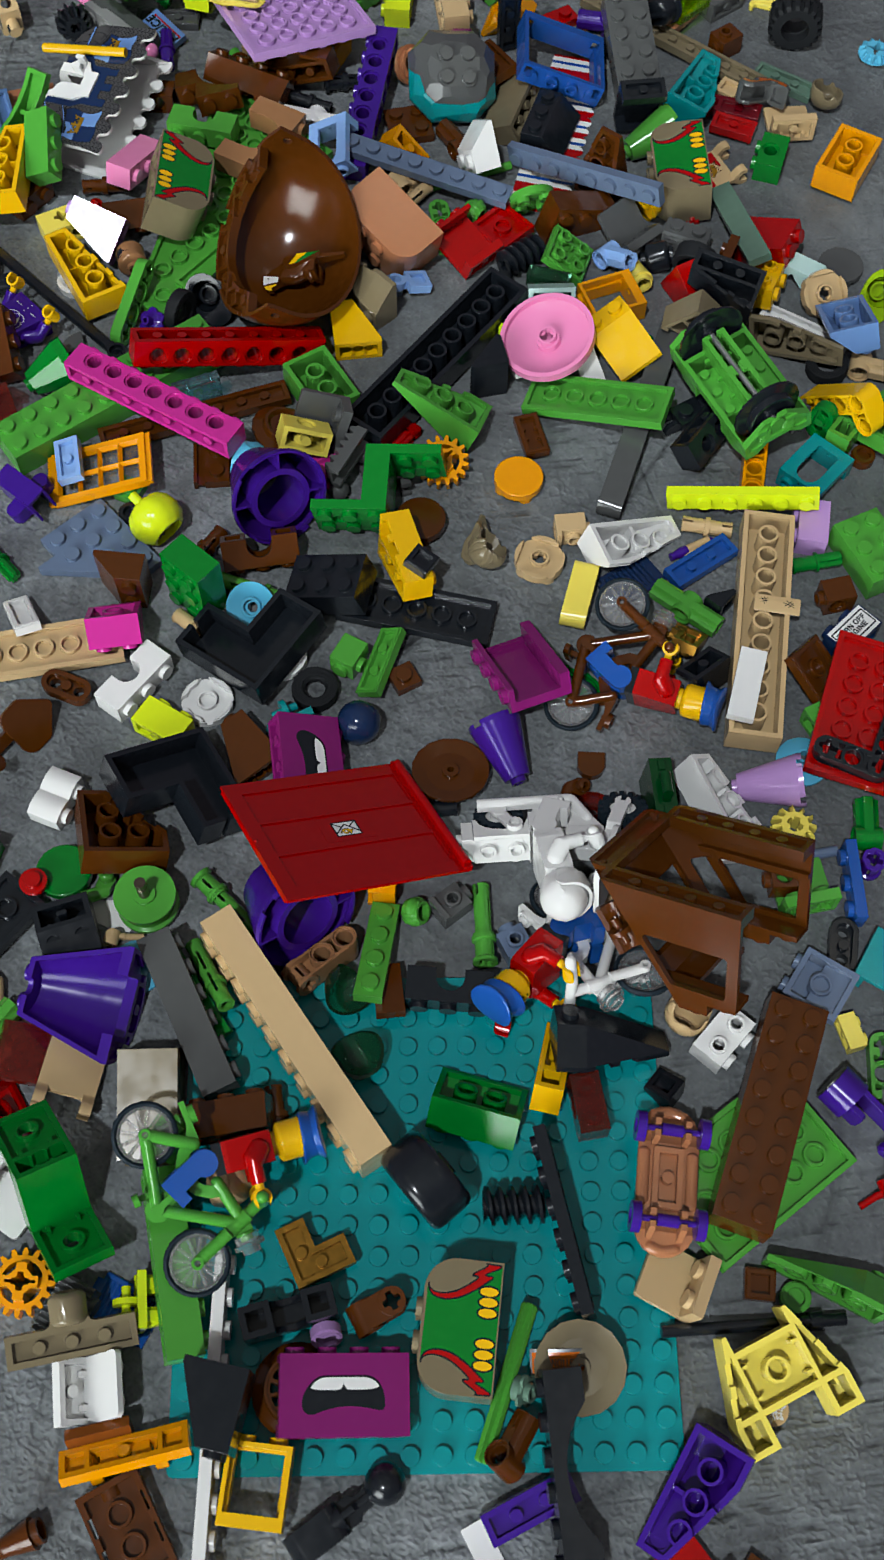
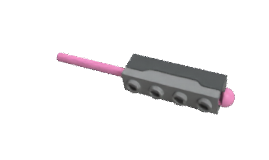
[78,0,160,58]

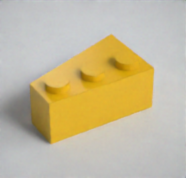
[378,509,436,602]

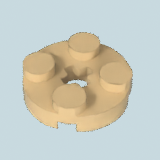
[800,269,848,318]
[514,535,565,585]

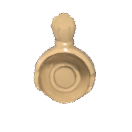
[664,996,713,1037]

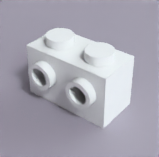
[689,1011,756,1074]

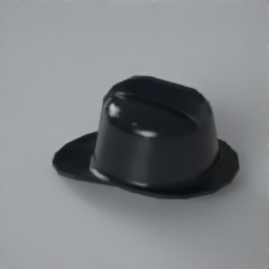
[648,0,682,27]
[185,273,232,327]

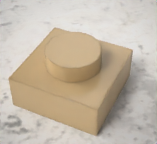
[715,76,739,98]

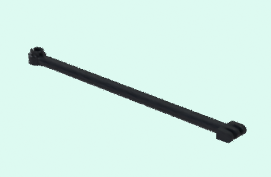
[0,247,127,358]

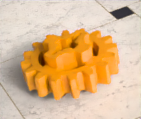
[420,435,469,489]
[0,1247,58,1320]

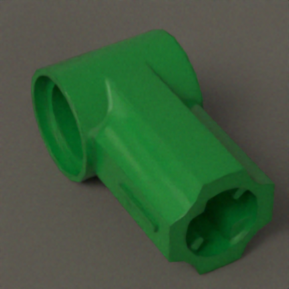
[850,796,884,851]

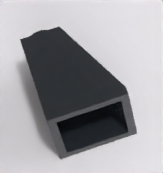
[183,1354,256,1463]

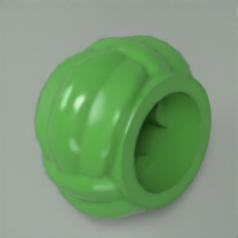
[464,199,487,223]
[401,896,430,927]

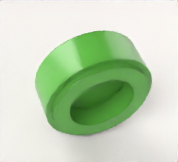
[778,1281,812,1315]

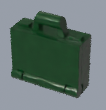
[639,757,678,813]

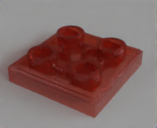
[0,1019,52,1086]

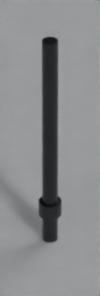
[660,1311,847,1338]

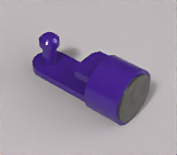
[816,1066,884,1158]

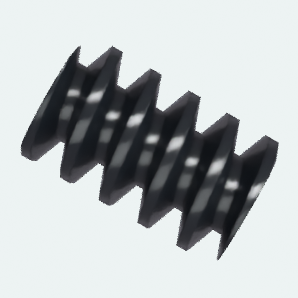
[496,233,546,278]
[482,1183,546,1226]

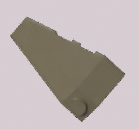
[348,261,397,331]
[749,314,844,367]

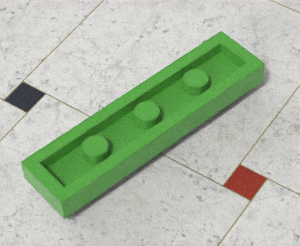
[353,901,400,1004]

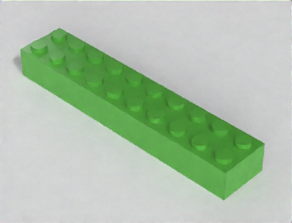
[0,314,221,475]

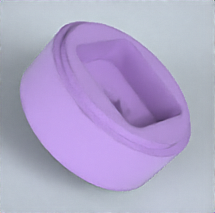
[310,1320,343,1348]

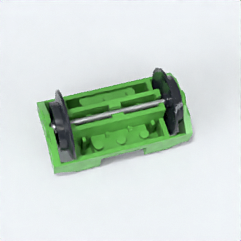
[669,306,811,461]

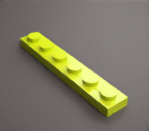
[666,486,820,511]

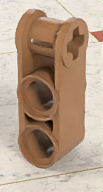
[281,926,359,996]

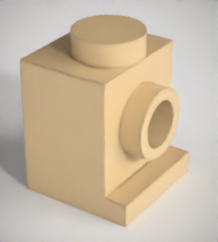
[553,512,590,549]

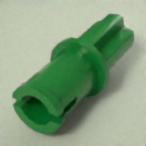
[0,551,21,583]
[792,551,843,574]

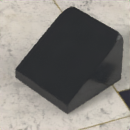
[703,589,736,616]
[644,1067,685,1107]

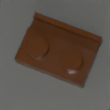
[193,443,231,489]

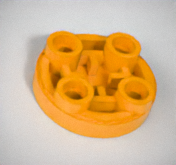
[494,456,543,504]

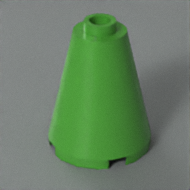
[623,103,678,161]

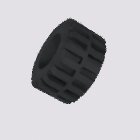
[768,0,823,51]

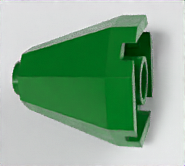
[23,336,73,395]

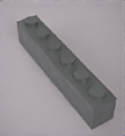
[136,926,242,1101]

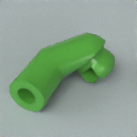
[80,874,116,902]

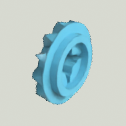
[858,38,884,66]

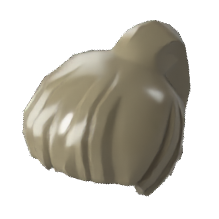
[461,514,507,569]

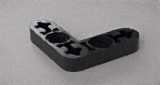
[812,717,884,783]

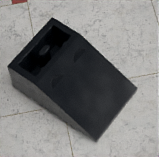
[30,891,104,955]

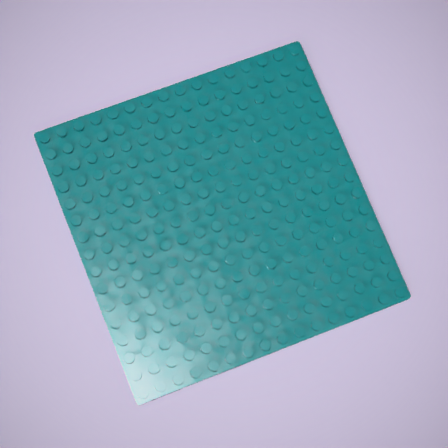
[166,976,684,1479]

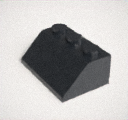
[520,88,581,155]

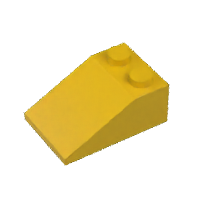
[592,295,662,382]

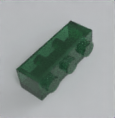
[526,264,572,285]

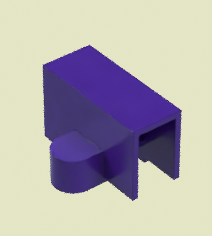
[0,463,57,524]

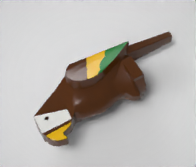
[263,250,346,294]

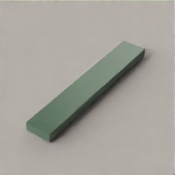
[712,181,772,267]

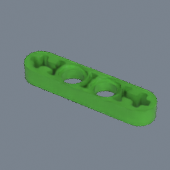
[110,258,155,346]

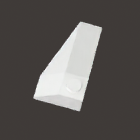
[577,515,681,568]

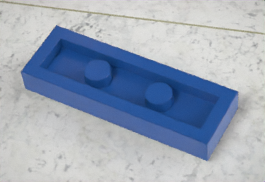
[663,533,739,590]
[836,839,869,927]

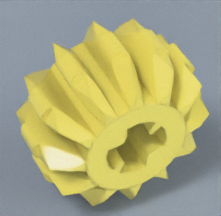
[770,805,817,840]

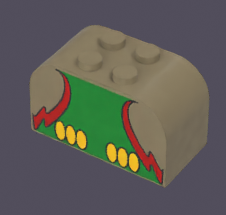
[646,119,713,222]
[141,128,216,241]
[411,1258,505,1405]

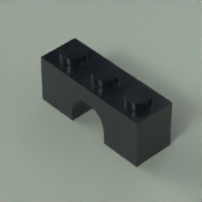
[404,965,495,1017]
[237,1281,340,1345]

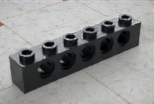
[670,377,741,470]

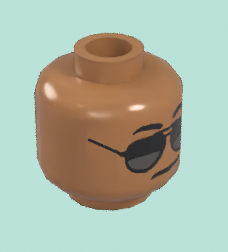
[115,241,147,276]

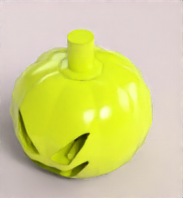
[128,491,183,546]

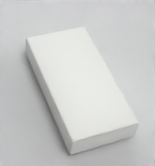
[2,595,42,637]

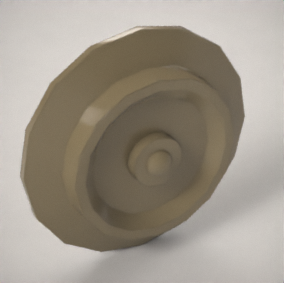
[534,1318,627,1418]

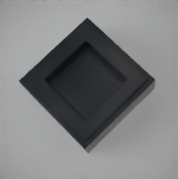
[403,543,440,579]

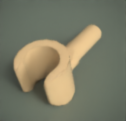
[103,928,144,948]

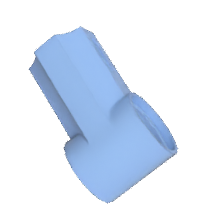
[592,240,638,272]

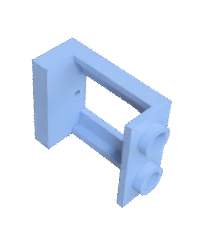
[309,111,358,177]

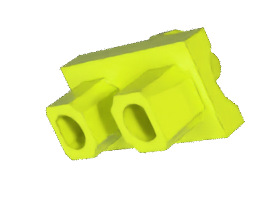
[112,1269,159,1334]

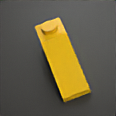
[529,1022,567,1116]

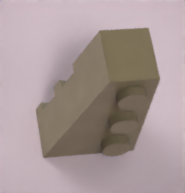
[661,289,721,334]

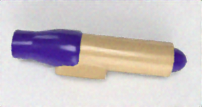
[668,536,713,561]

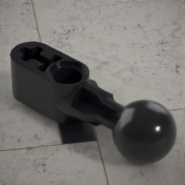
[282,1461,406,1560]

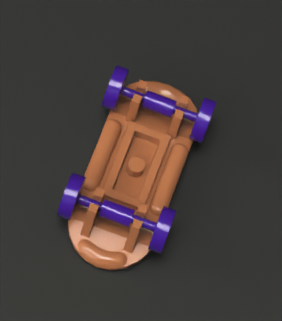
[627,1107,712,1258]

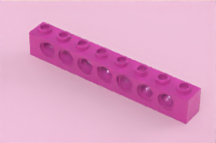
[64,343,246,459]

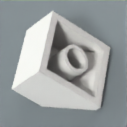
[457,119,501,174]

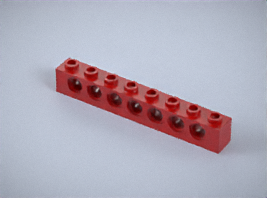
[129,326,326,368]

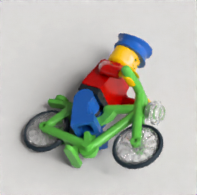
[111,1101,327,1298]

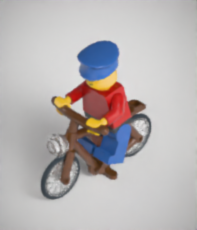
[543,578,728,733]

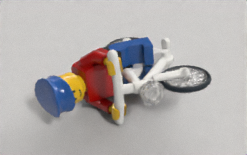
[471,882,668,1027]

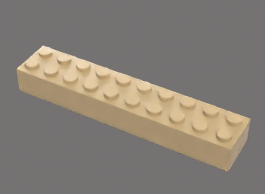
[723,509,795,753]
[200,904,392,1178]

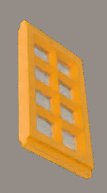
[47,432,154,509]

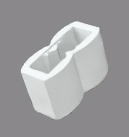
[27,766,86,831]

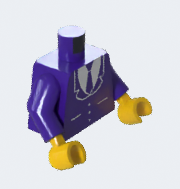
[1,272,60,348]

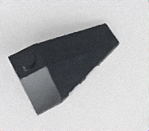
[549,1005,670,1073]

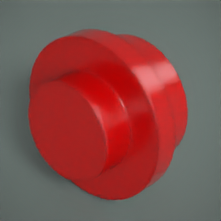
[19,868,48,896]

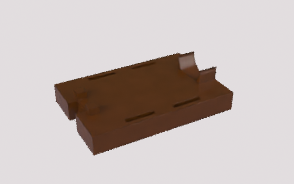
[75,1469,179,1560]

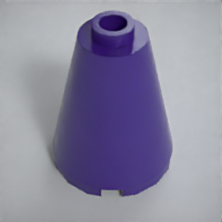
[468,709,530,787]

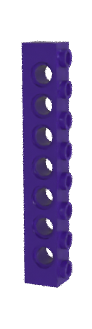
[343,25,399,181]

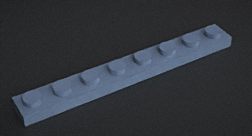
[350,132,514,209]
[507,141,665,208]

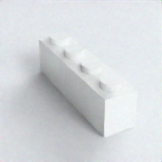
[673,754,762,864]

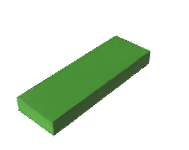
[355,627,406,697]

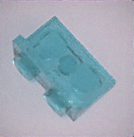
[170,370,223,401]

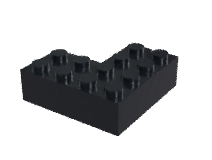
[175,588,327,705]
[99,727,242,845]

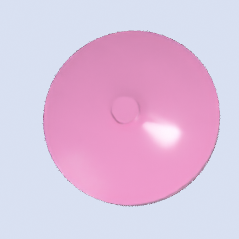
[500,293,596,382]

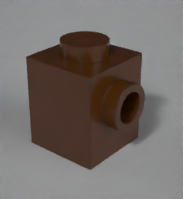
[708,22,744,58]

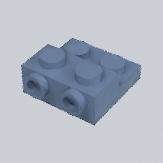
[777,947,860,1026]

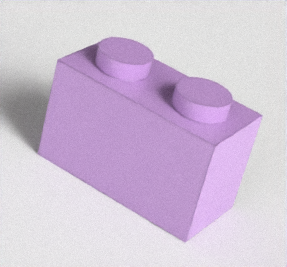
[792,500,831,555]

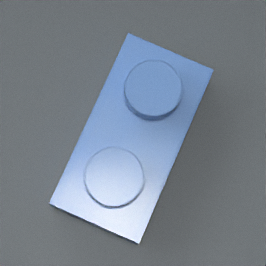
[53,435,85,487]

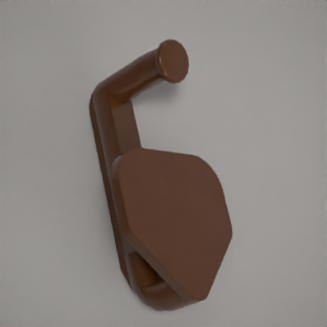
[0,698,52,771]

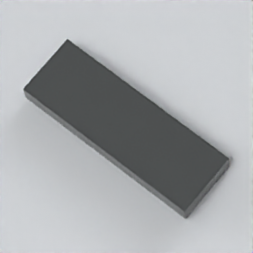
[136,8,201,31]

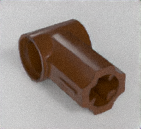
[435,118,466,161]
[484,1408,539,1484]

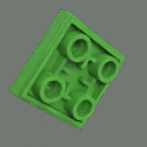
[541,224,593,287]

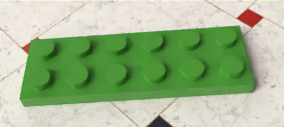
[521,376,675,430]

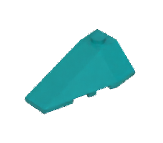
[663,49,721,121]

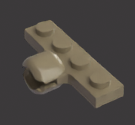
[4,1289,139,1372]

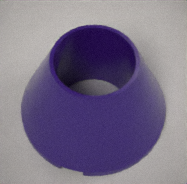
[230,447,327,544]
[243,864,355,968]

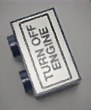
[821,604,882,657]

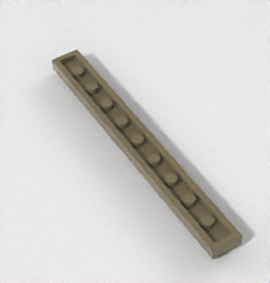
[580,0,768,82]

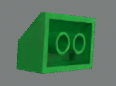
[425,1067,529,1151]

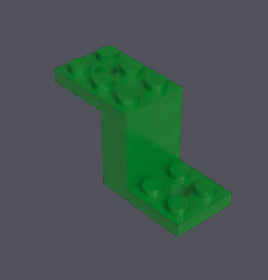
[310,444,447,533]
[0,1099,115,1283]

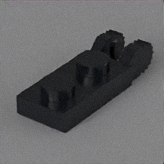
[663,394,706,436]

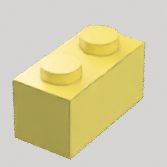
[834,1011,868,1055]

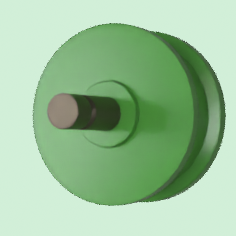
[113,865,180,934]

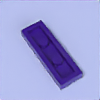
[479,1471,582,1548]

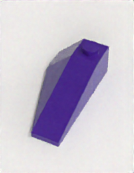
[636,1423,756,1560]

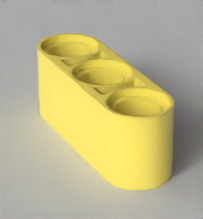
[559,560,600,630]

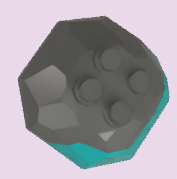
[408,30,496,123]

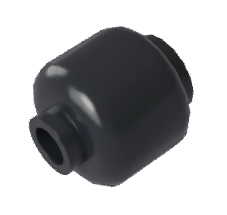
[640,240,674,273]

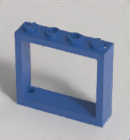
[516,9,605,107]

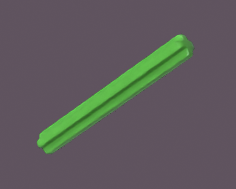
[475,1302,538,1465]

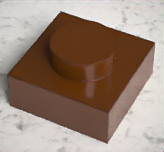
[388,660,422,696]

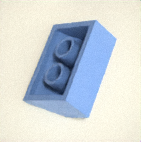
[815,294,881,354]

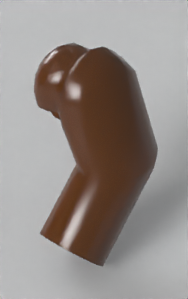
[560,777,591,797]

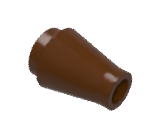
[0,1516,48,1560]

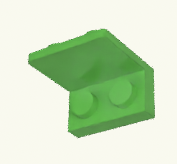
[775,857,842,916]

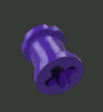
[860,847,884,881]

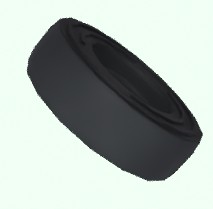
[164,288,197,327]
[805,354,849,385]
[291,666,339,713]

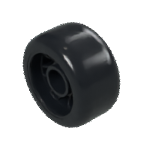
[381,1131,471,1229]

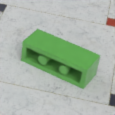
[24,106,63,187]

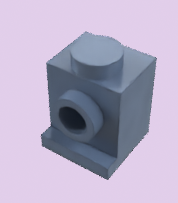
[496,922,529,969]

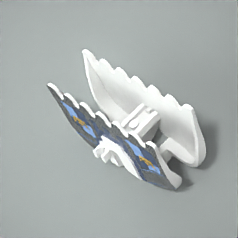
[41,25,173,179]

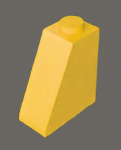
[330,299,383,361]

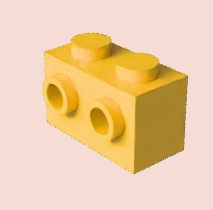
[754,260,787,310]

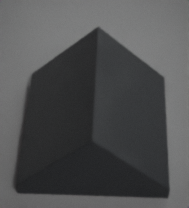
[470,334,509,398]

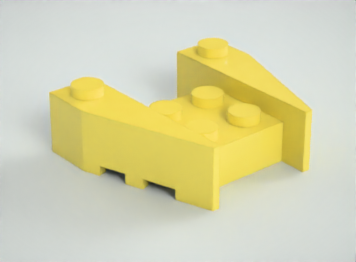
[713,1305,865,1463]

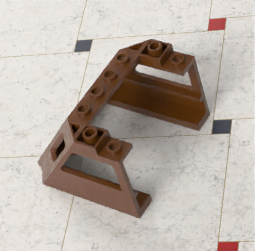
[589,805,816,1016]

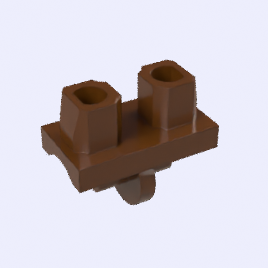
[595,900,641,955]

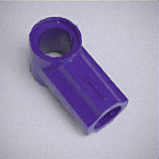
[576,9,604,37]

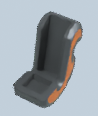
[735,77,791,110]

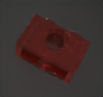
[566,1070,611,1142]

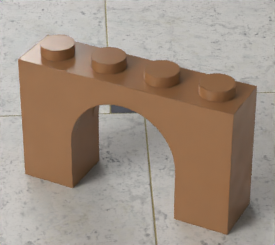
[213,96,308,178]

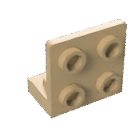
[763,105,818,141]
[633,1252,723,1323]

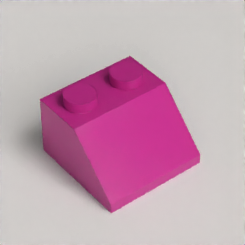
[84,601,144,653]

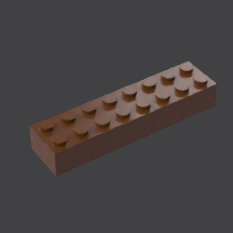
[707,991,829,1244]

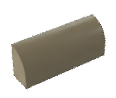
[485,67,540,145]

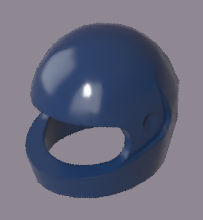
[338,700,381,746]

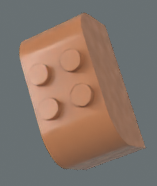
[351,166,444,275]

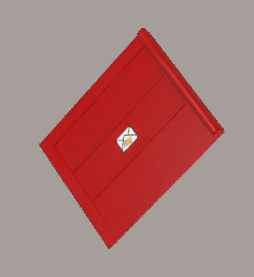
[220,759,473,904]

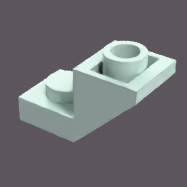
[784,252,827,289]

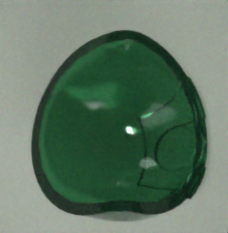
[324,964,370,1015]
[331,1031,384,1080]

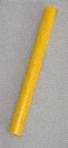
[42,43,128,57]

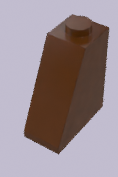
[220,709,273,784]

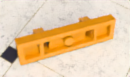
[58,1419,192,1488]

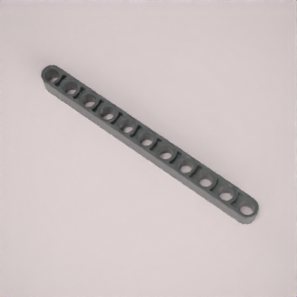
[596,315,679,519]

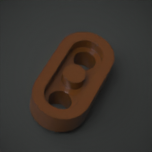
[41,669,93,706]

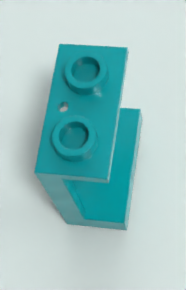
[775,433,855,498]

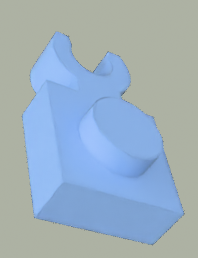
[389,270,433,294]

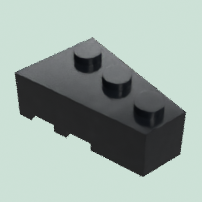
[687,247,767,326]

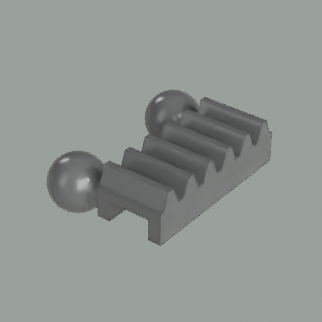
[325,426,369,499]

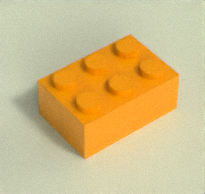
[810,123,883,202]

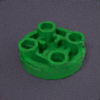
[36,845,93,899]

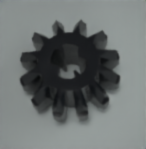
[55,1,93,42]

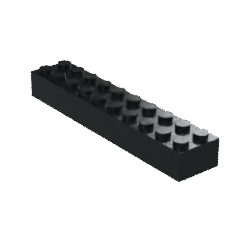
[347,267,528,444]

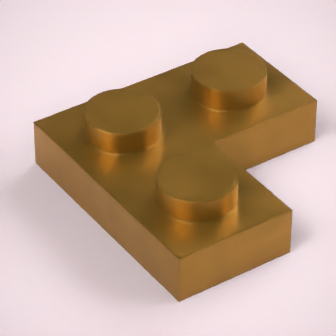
[655,615,709,657]
[274,1218,357,1290]

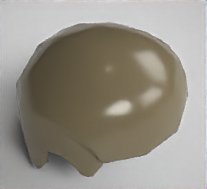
[810,78,844,110]

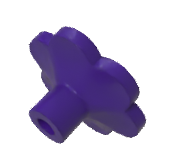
[140,307,164,328]

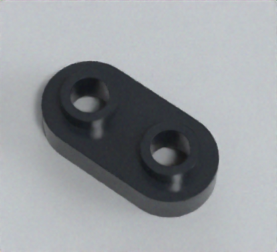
[827,918,859,970]

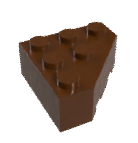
[74,790,170,874]

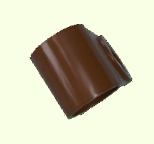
[345,1285,407,1340]

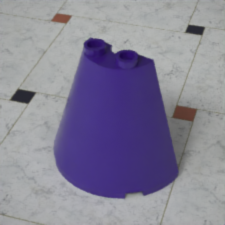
[17,946,146,1065]

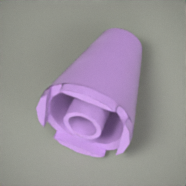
[731,753,807,807]

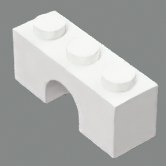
[94,639,174,723]

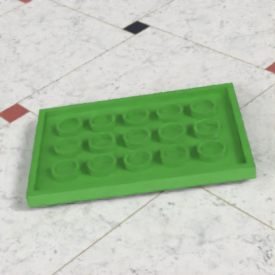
[696,1097,857,1274]

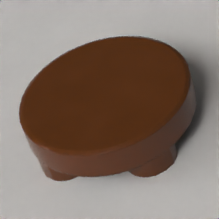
[397,497,446,547]

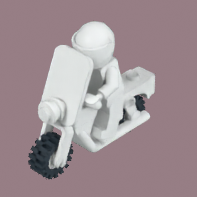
[456,791,648,922]

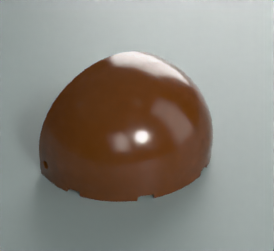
[216,126,362,327]

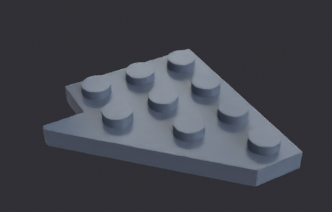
[38,498,162,578]

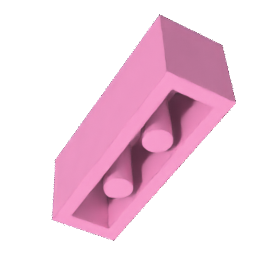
[106,134,158,191]

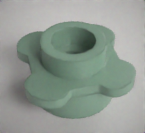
[510,1374,536,1408]

